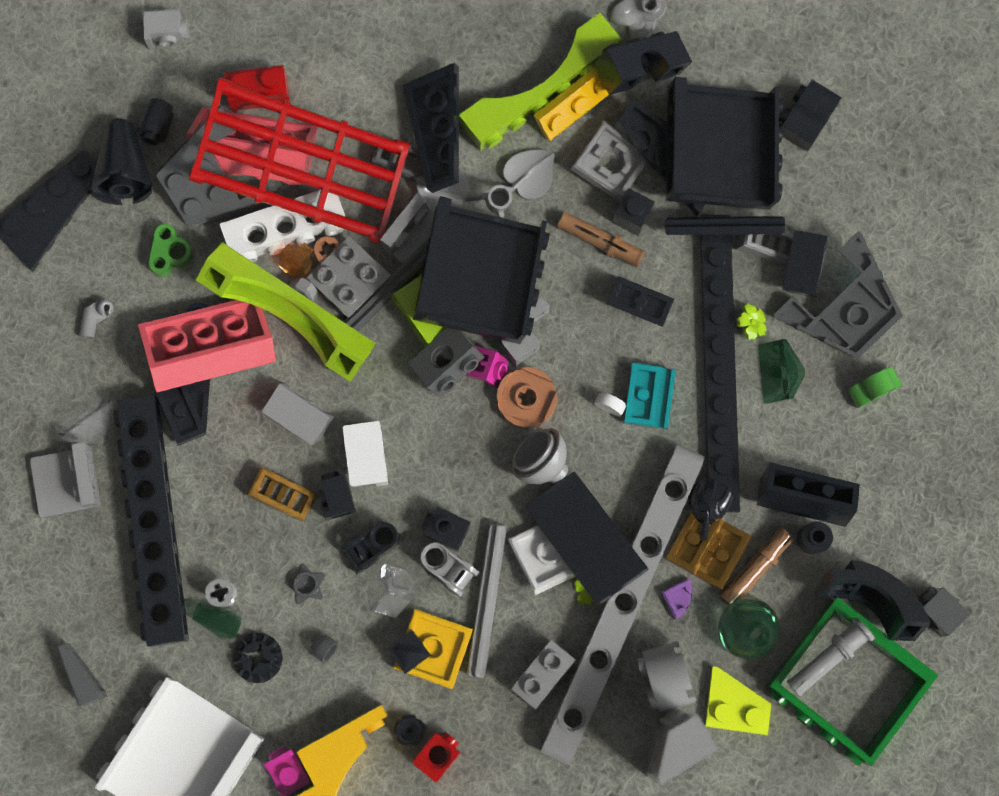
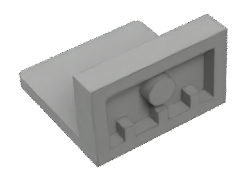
[380,193,434,276]
[30,442,102,518]

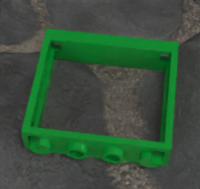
[766,597,939,766]

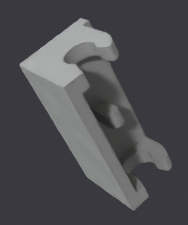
[261,384,336,445]

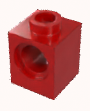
[412,731,461,783]

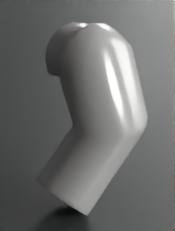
[79,299,114,339]

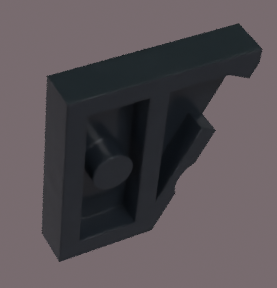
[154,379,210,446]

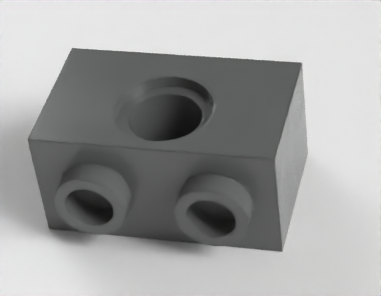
[408,328,485,398]

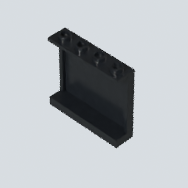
[665,76,783,210]
[413,196,550,344]

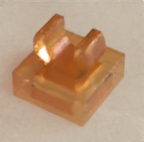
[278,242,314,279]

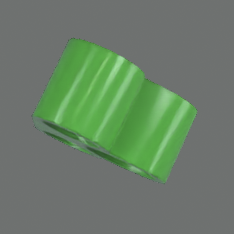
[149,224,193,277]
[848,367,902,408]

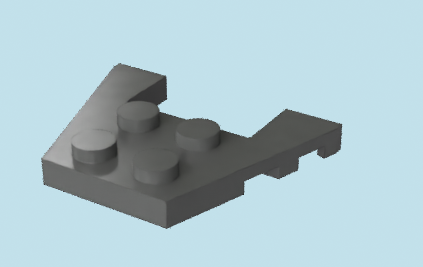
[156,105,273,226]
[773,231,903,359]

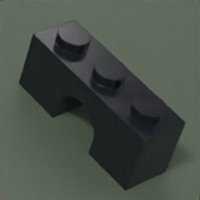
[594,31,692,95]

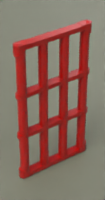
[188,77,410,244]

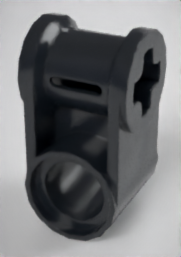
[340,522,400,575]

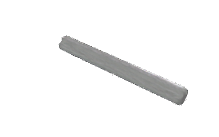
[467,524,507,678]

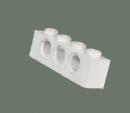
[220,190,345,263]

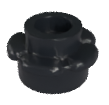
[394,714,425,746]

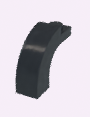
[815,560,931,641]

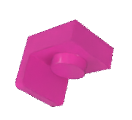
[465,346,508,388]
[263,746,311,796]

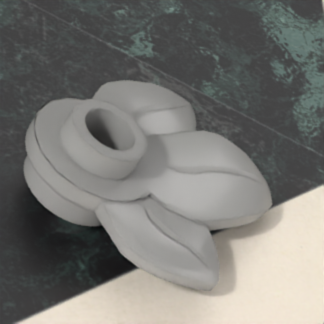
[609,0,667,40]

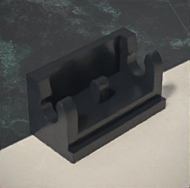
[783,230,828,298]
[607,276,674,327]

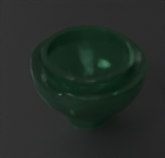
[718,597,780,660]

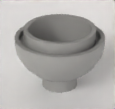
[512,428,568,485]

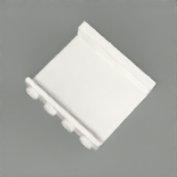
[95,678,265,796]

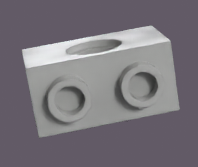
[511,640,575,709]

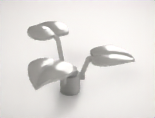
[416,150,554,218]

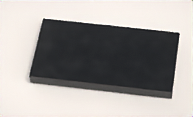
[525,471,648,607]

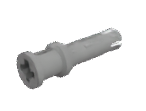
[786,617,875,697]

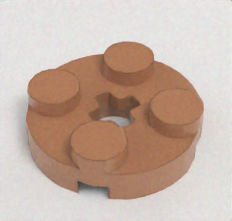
[496,367,558,429]

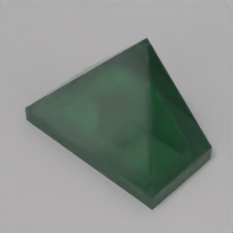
[758,339,805,404]

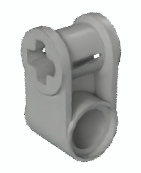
[421,543,479,597]

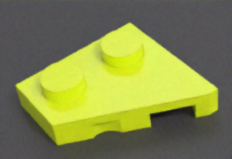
[704,666,771,735]

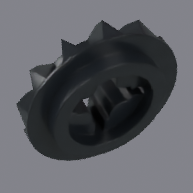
[232,633,283,683]

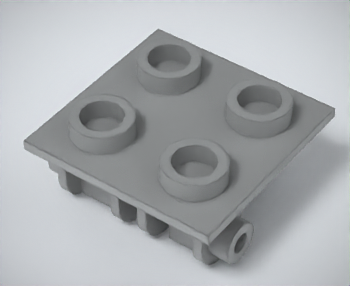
[307,236,391,318]

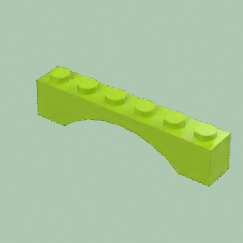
[459,13,622,151]
[196,242,376,382]

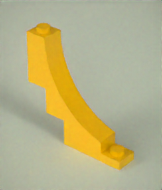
[297,705,388,796]

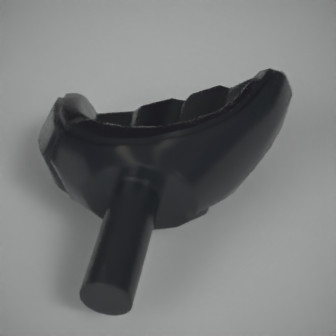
[688,479,733,541]

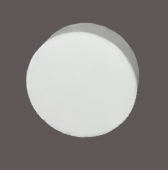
[594,392,626,417]

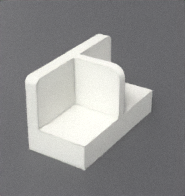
[343,421,388,487]

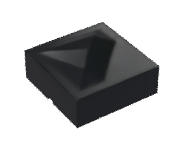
[387,630,431,674]

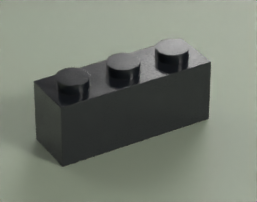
[756,462,860,527]

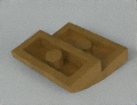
[666,511,752,591]

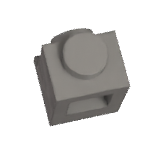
[143,10,189,50]

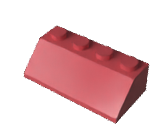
[187,107,318,185]
[138,300,276,393]

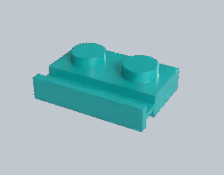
[623,363,676,430]

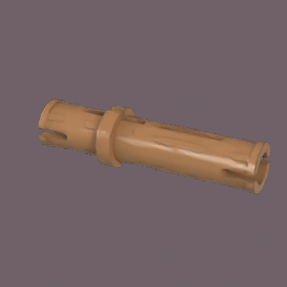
[557,211,646,268]
[719,527,795,609]

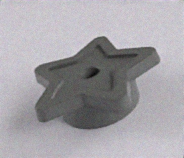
[286,564,325,604]

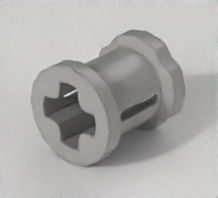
[205,579,237,608]

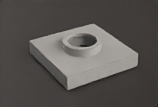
[571,121,647,202]

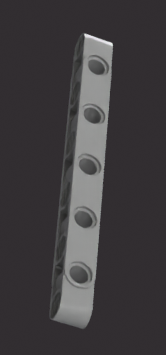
[539,444,705,766]

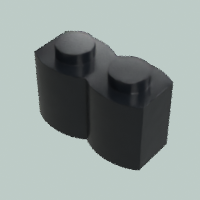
[779,79,842,151]

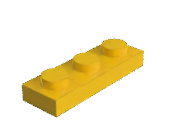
[533,67,609,141]

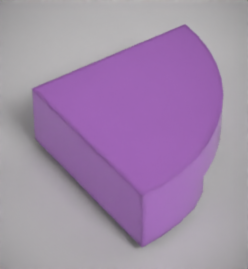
[661,578,692,620]

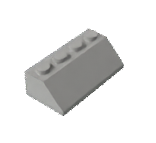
[645,710,718,784]

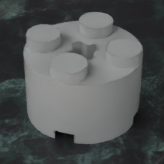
[637,641,697,713]

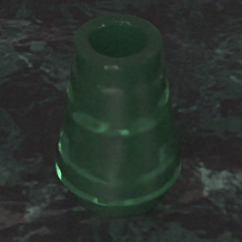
[192,603,242,640]

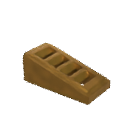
[246,467,317,522]

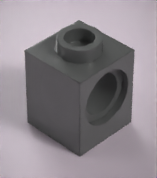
[918,587,970,637]

